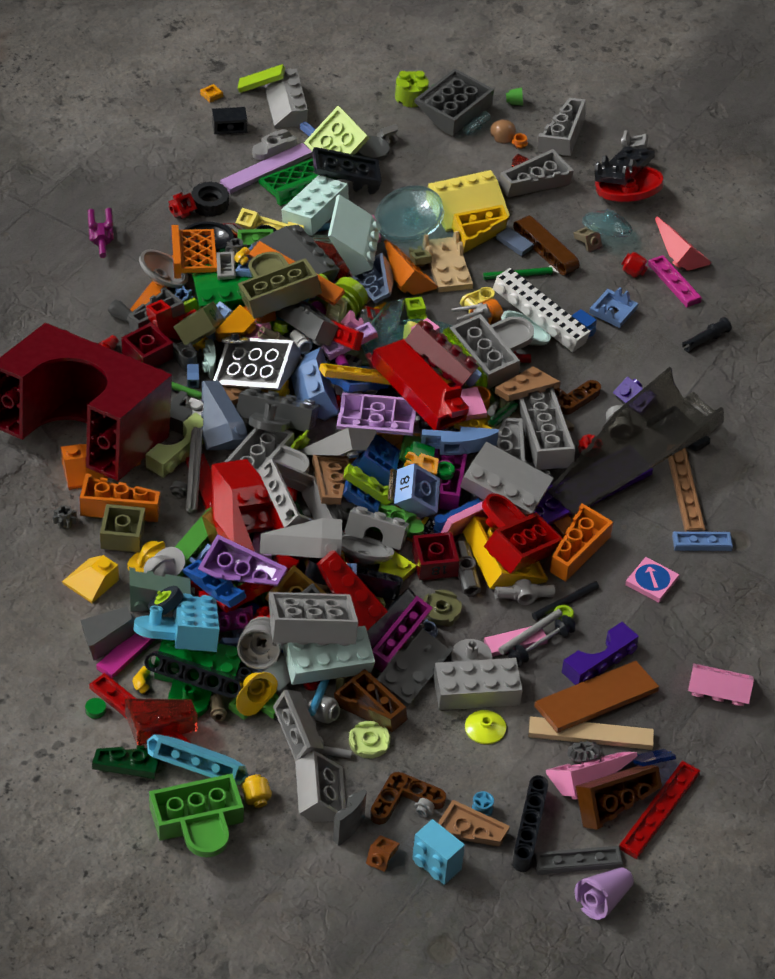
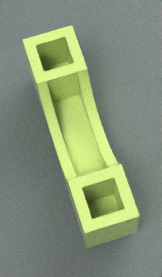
[146,412,204,478]

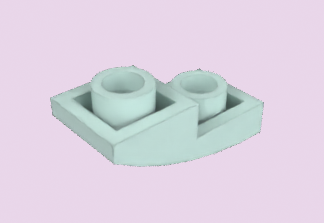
[202,339,216,379]

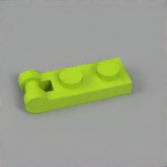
[343,463,393,505]

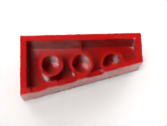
[317,550,388,630]

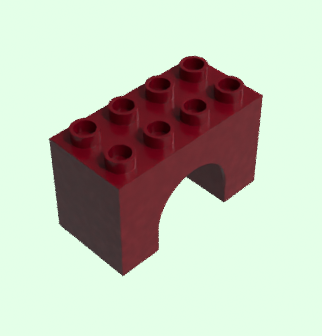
[0,322,172,481]

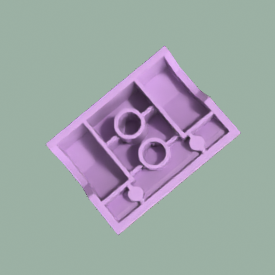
[336,392,416,436]

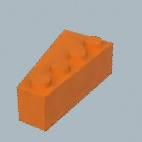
[80,473,160,522]

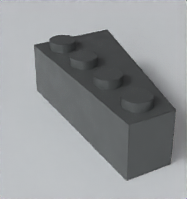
[275,301,339,346]

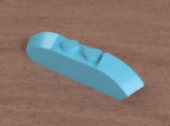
[147,734,249,785]

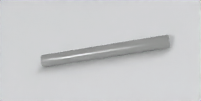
[498,609,563,655]

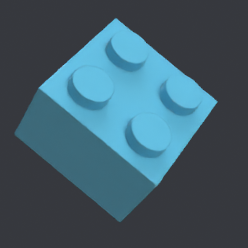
[412,819,465,885]

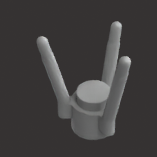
[452,303,491,322]

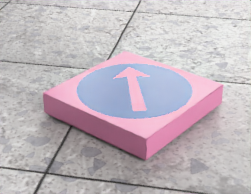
[625,557,679,603]

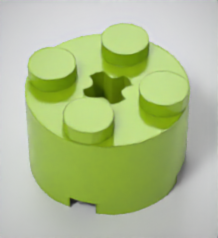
[395,71,429,107]

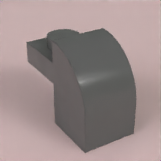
[170,391,192,434]

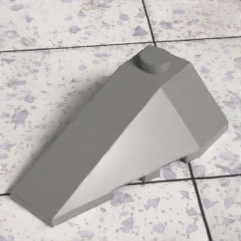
[298,428,376,458]

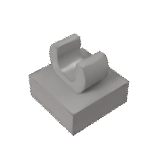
[377,124,399,144]

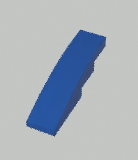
[182,560,247,608]

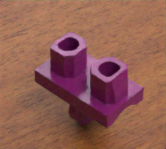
[218,606,254,632]

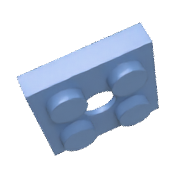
[589,287,638,328]

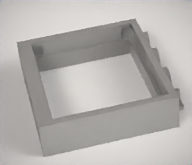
[258,458,344,535]

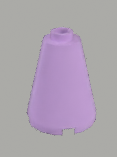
[574,868,633,920]

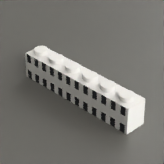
[492,268,590,353]

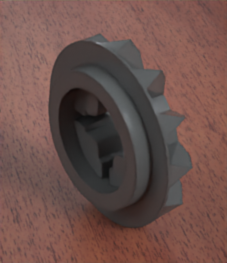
[567,740,601,762]

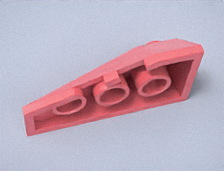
[655,216,712,271]

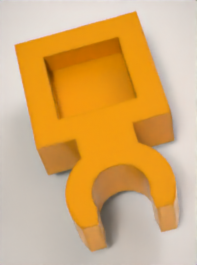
[404,452,439,476]

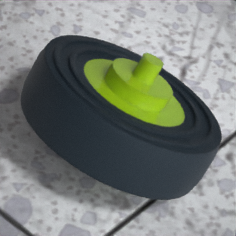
[148,586,183,616]

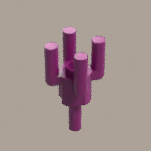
[87,208,114,258]

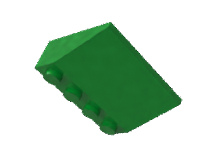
[192,263,253,311]

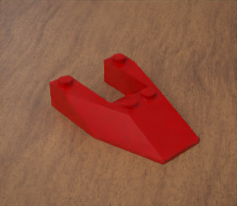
[211,459,304,561]

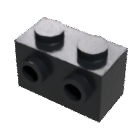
[212,107,248,134]

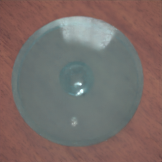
[375,186,444,243]

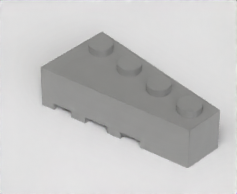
[537,98,586,156]
[498,149,574,198]

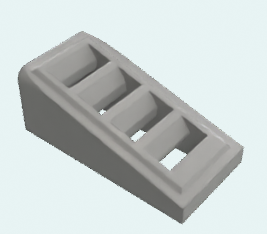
[217,251,236,280]

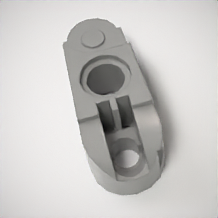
[252,129,297,160]

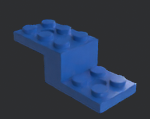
[342,433,400,513]

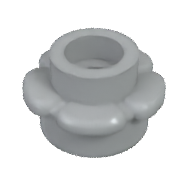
[414,798,435,818]

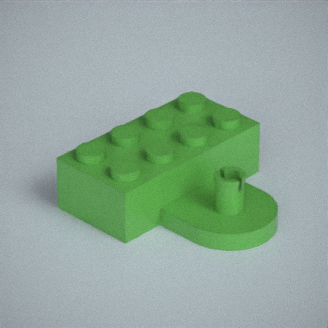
[149,773,244,857]

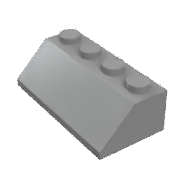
[264,69,308,128]

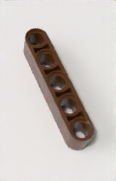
[513,215,580,275]

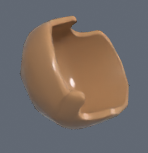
[490,120,516,143]

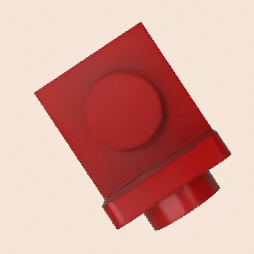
[441,386,469,418]

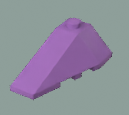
[198,534,288,586]

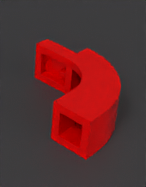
[146,299,196,339]

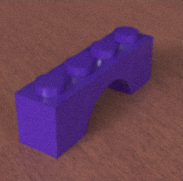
[561,622,639,685]

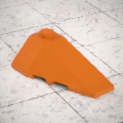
[61,444,141,490]

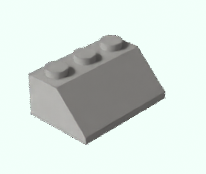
[273,690,324,761]
[295,750,346,822]

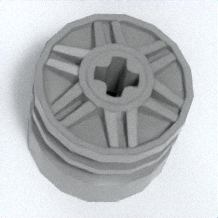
[237,616,284,669]

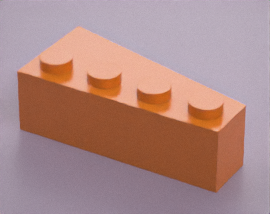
[550,503,613,582]

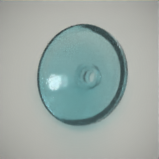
[582,209,633,237]

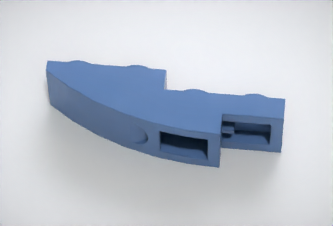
[421,427,499,455]

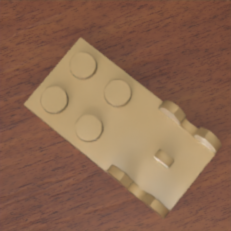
[422,231,473,293]

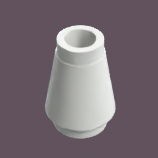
[290,330,312,354]

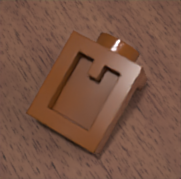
[366,835,400,872]

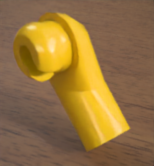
[234,247,250,265]
[132,666,151,694]

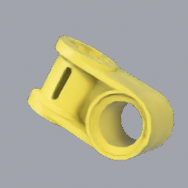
[460,287,495,313]

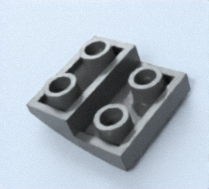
[333,789,367,846]

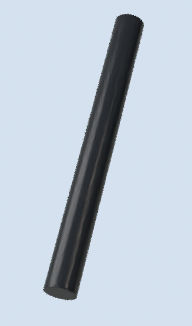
[532,581,599,620]

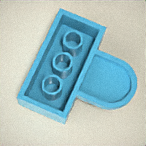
[133,593,219,652]

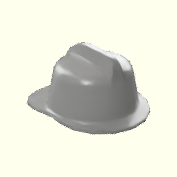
[143,547,185,577]

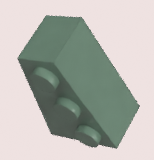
[129,567,191,612]

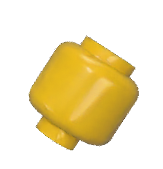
[242,774,272,808]

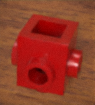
[168,192,197,218]

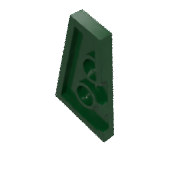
[92,745,160,779]

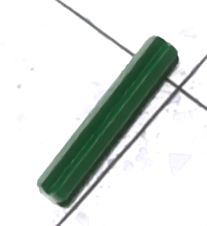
[488,400,519,427]

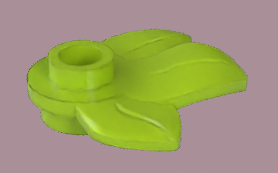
[290,430,310,450]

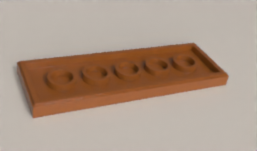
[534,661,659,733]

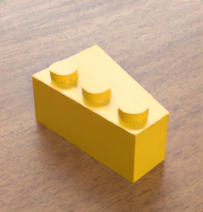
[451,204,508,253]

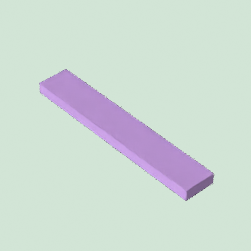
[220,143,312,194]

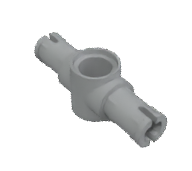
[494,579,555,605]

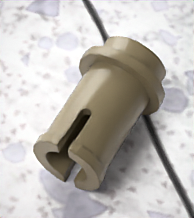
[210,694,227,721]

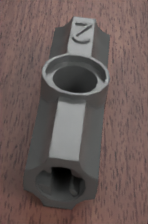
[455,541,481,597]

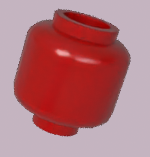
[621,252,648,278]

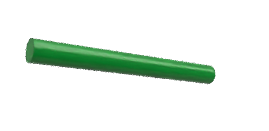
[483,267,553,280]

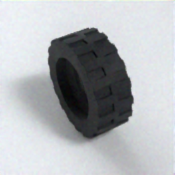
[191,181,229,217]

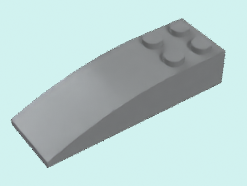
[517,387,575,470]

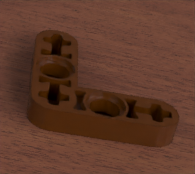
[554,380,601,415]
[370,772,446,825]

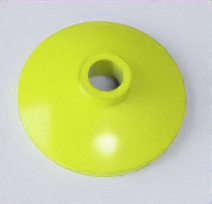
[465,710,506,745]

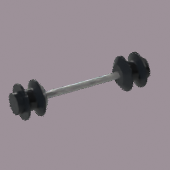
[508,615,575,667]

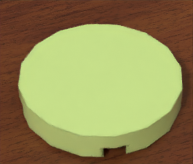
[349,721,390,759]

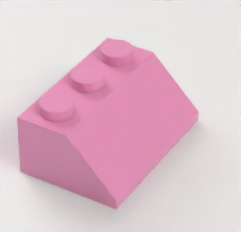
[688,663,754,706]

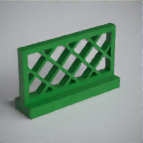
[258,159,338,206]

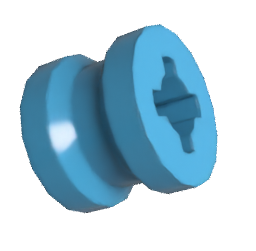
[472,791,494,816]

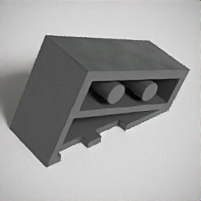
[128,287,185,333]

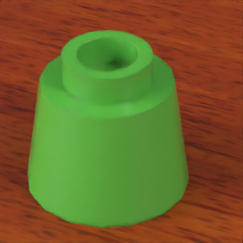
[506,87,523,106]

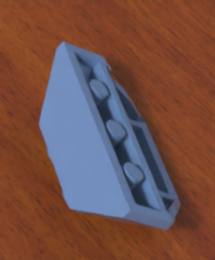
[290,347,340,421]

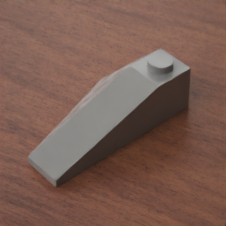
[496,418,525,462]
[259,518,342,558]

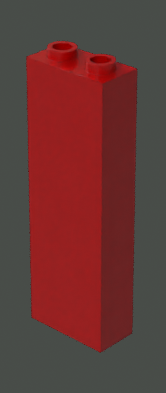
[371,339,469,430]

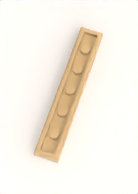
[528,716,654,750]

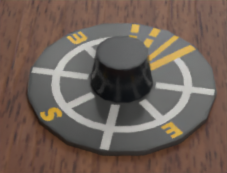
[222,333,249,344]

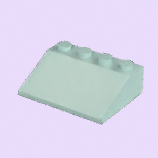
[328,195,381,276]

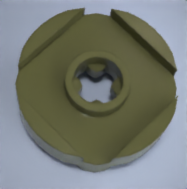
[423,590,462,627]

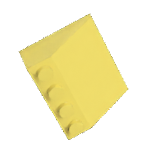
[427,170,510,232]

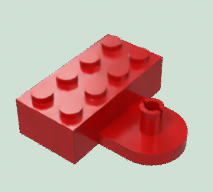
[482,493,563,574]

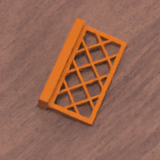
[171,225,217,279]

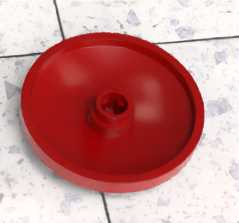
[595,167,664,202]

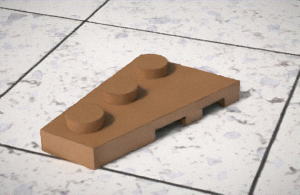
[495,366,560,401]
[438,800,510,846]

